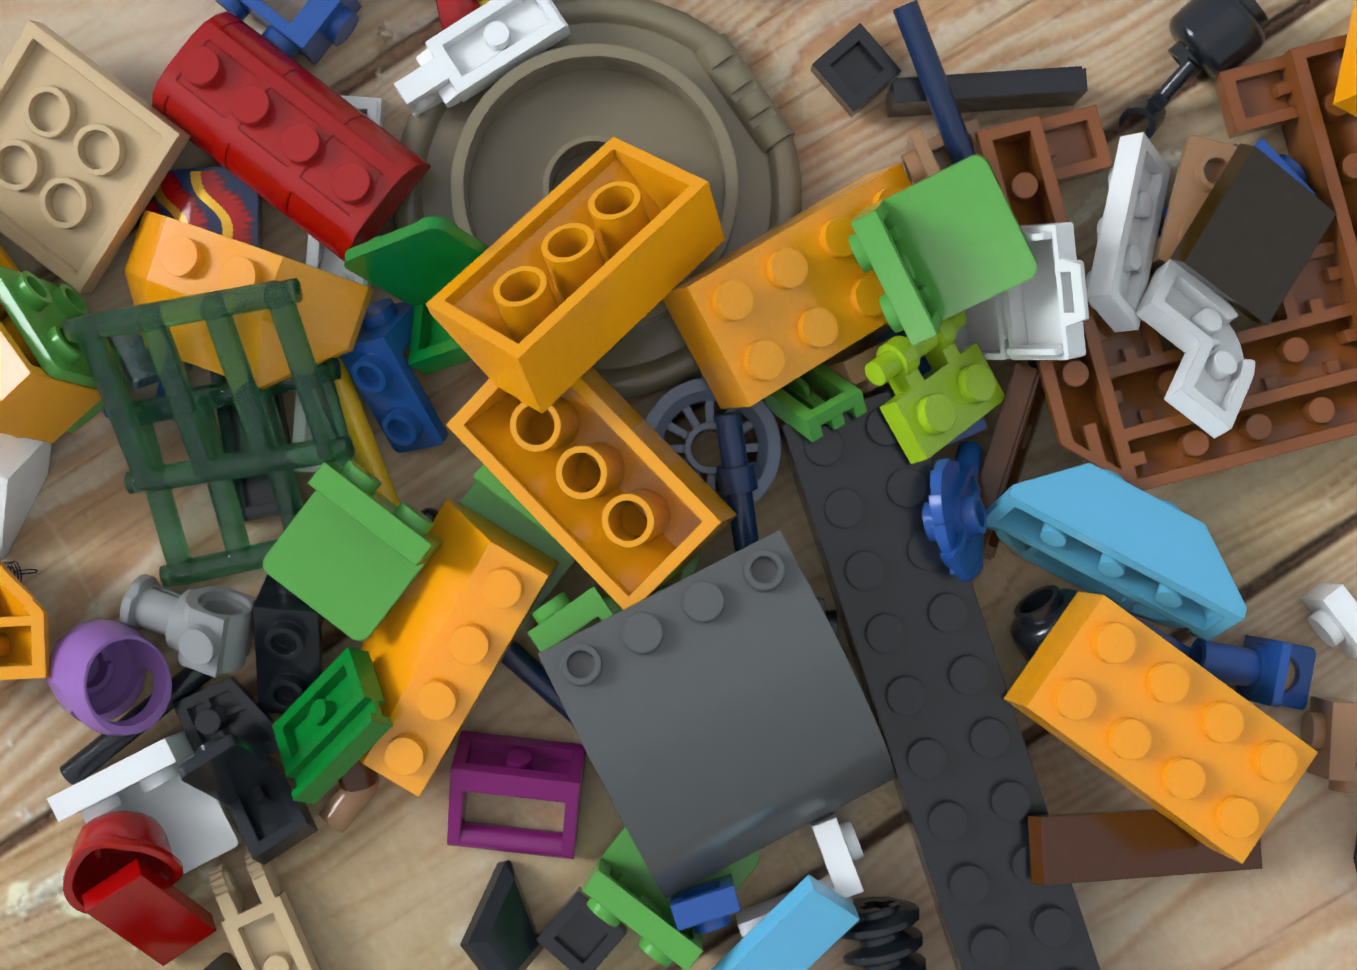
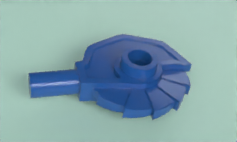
[922,441,987,582]

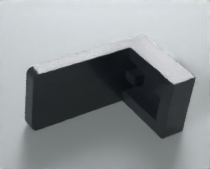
[253,574,325,714]
[177,734,318,865]

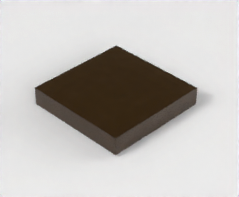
[1170,143,1337,326]

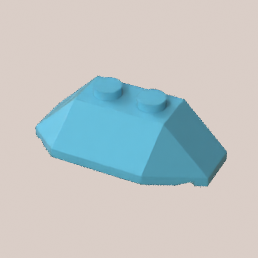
[985,463,1247,641]

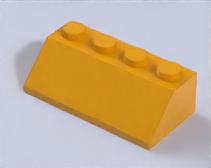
[426,137,725,414]
[446,367,737,610]
[359,497,559,797]

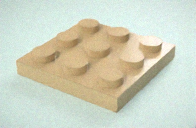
[0,20,191,293]

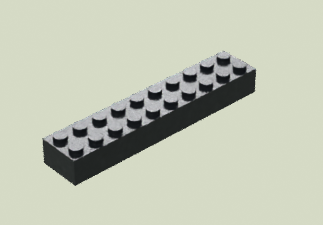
[779,390,1100,970]

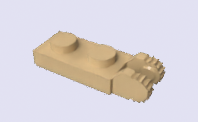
[208,852,320,970]

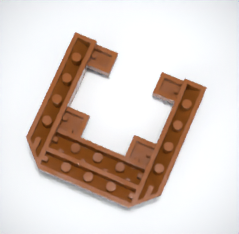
[975,34,1357,491]

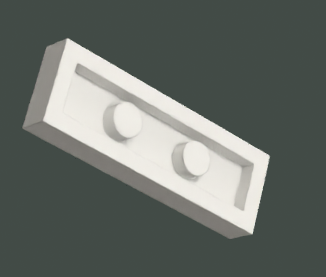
[1085,132,1171,333]

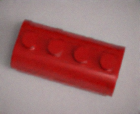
[152,12,431,261]

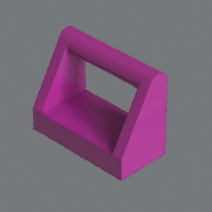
[447,731,586,860]

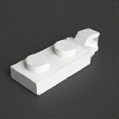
[394,0,571,117]

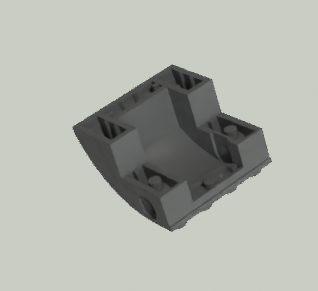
[538,530,896,899]

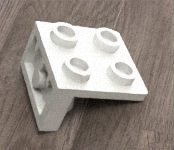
[47,731,241,874]

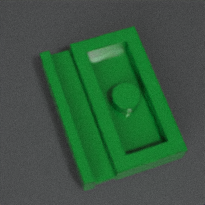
[272,646,393,804]

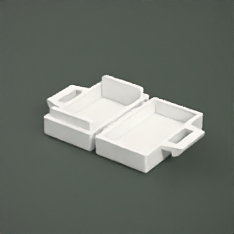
[954,222,1089,360]

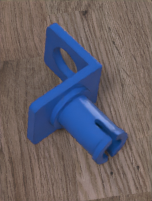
[1188,635,1316,710]

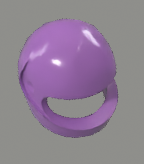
[46,619,172,737]

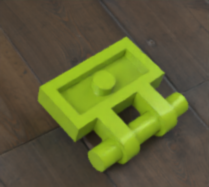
[865,311,1005,464]

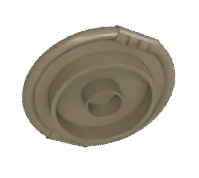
[393,0,802,399]

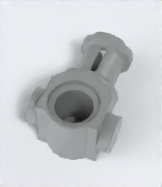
[120,574,257,678]

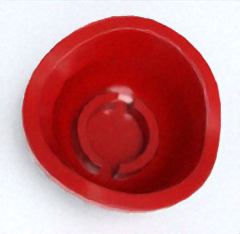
[63,811,183,914]

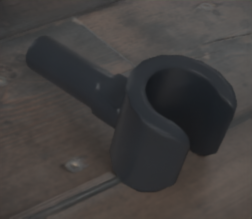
[1119,57,1199,139]

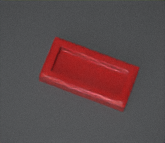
[82,858,216,966]

